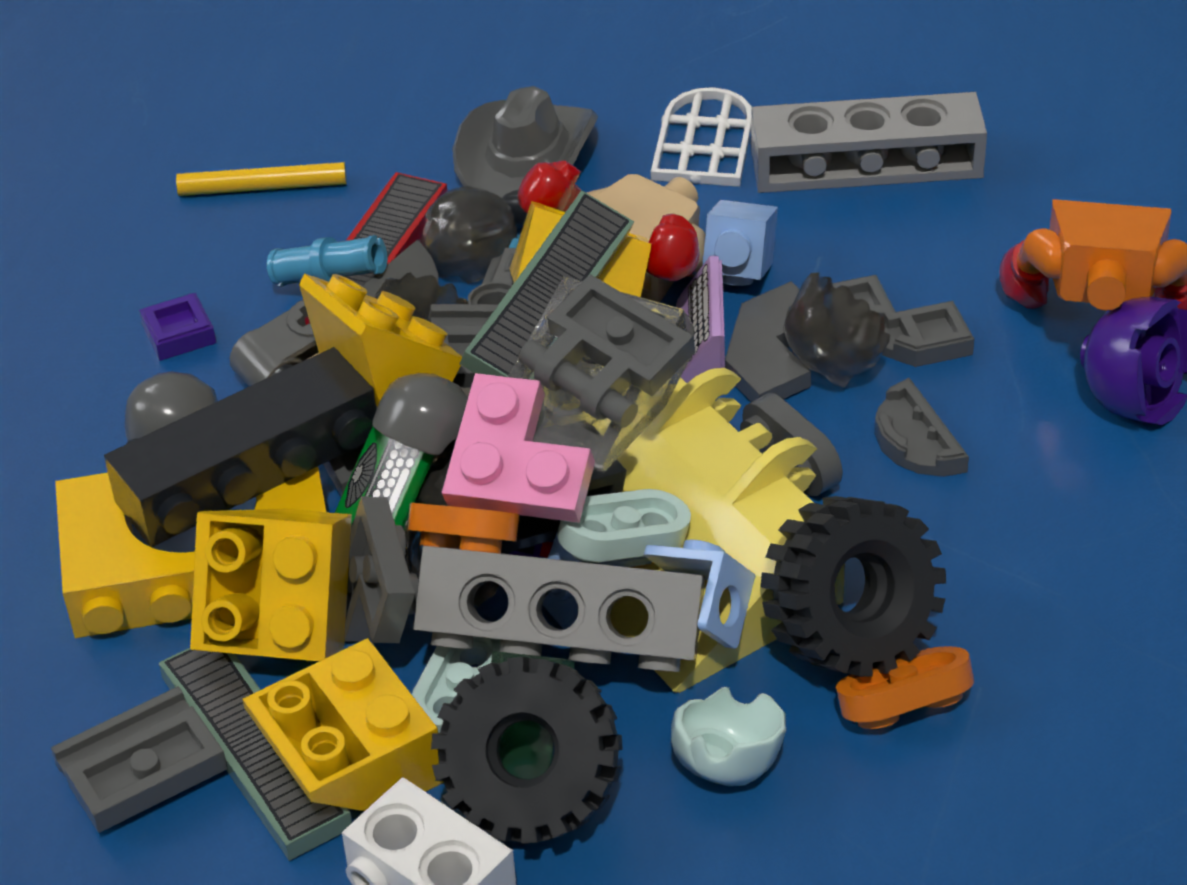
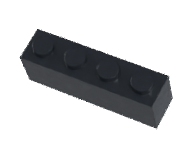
[104,347,377,548]

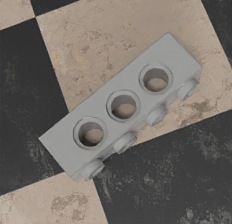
[751,92,987,193]
[414,546,705,672]

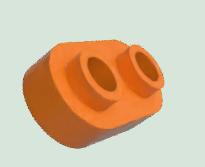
[408,503,519,554]
[836,646,974,729]

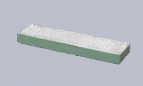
[460,190,634,379]
[159,648,352,861]

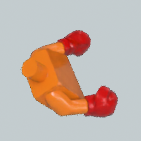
[999,199,1187,311]

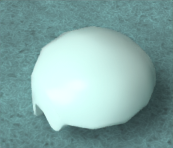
[671,687,786,786]

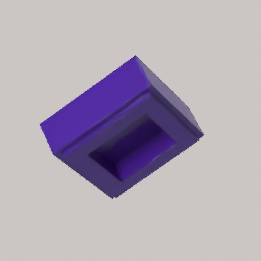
[139,293,216,361]

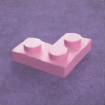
[442,373,595,523]

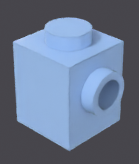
[703,200,778,285]

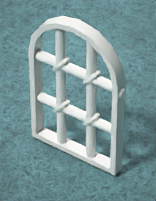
[651,87,751,187]

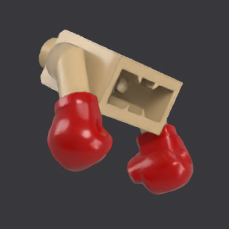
[518,160,705,304]

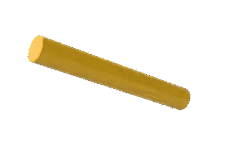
[176,162,347,196]

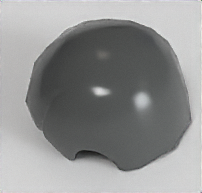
[125,371,218,441]
[372,373,468,455]

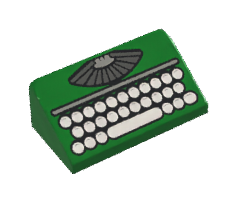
[334,426,435,529]

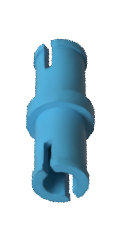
[267,235,388,287]

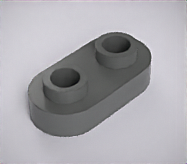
[740,393,843,496]

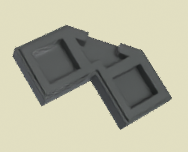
[819,275,974,367]
[725,281,826,402]

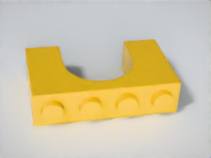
[55,467,326,638]

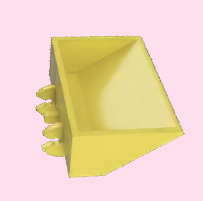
[541,368,845,693]

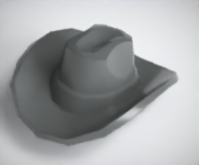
[453,86,598,211]

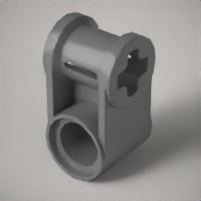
[229,300,319,386]

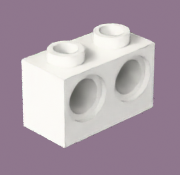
[342,777,516,885]

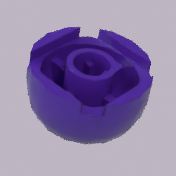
[1080,297,1187,425]

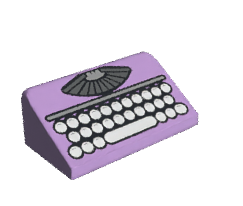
[676,256,725,382]

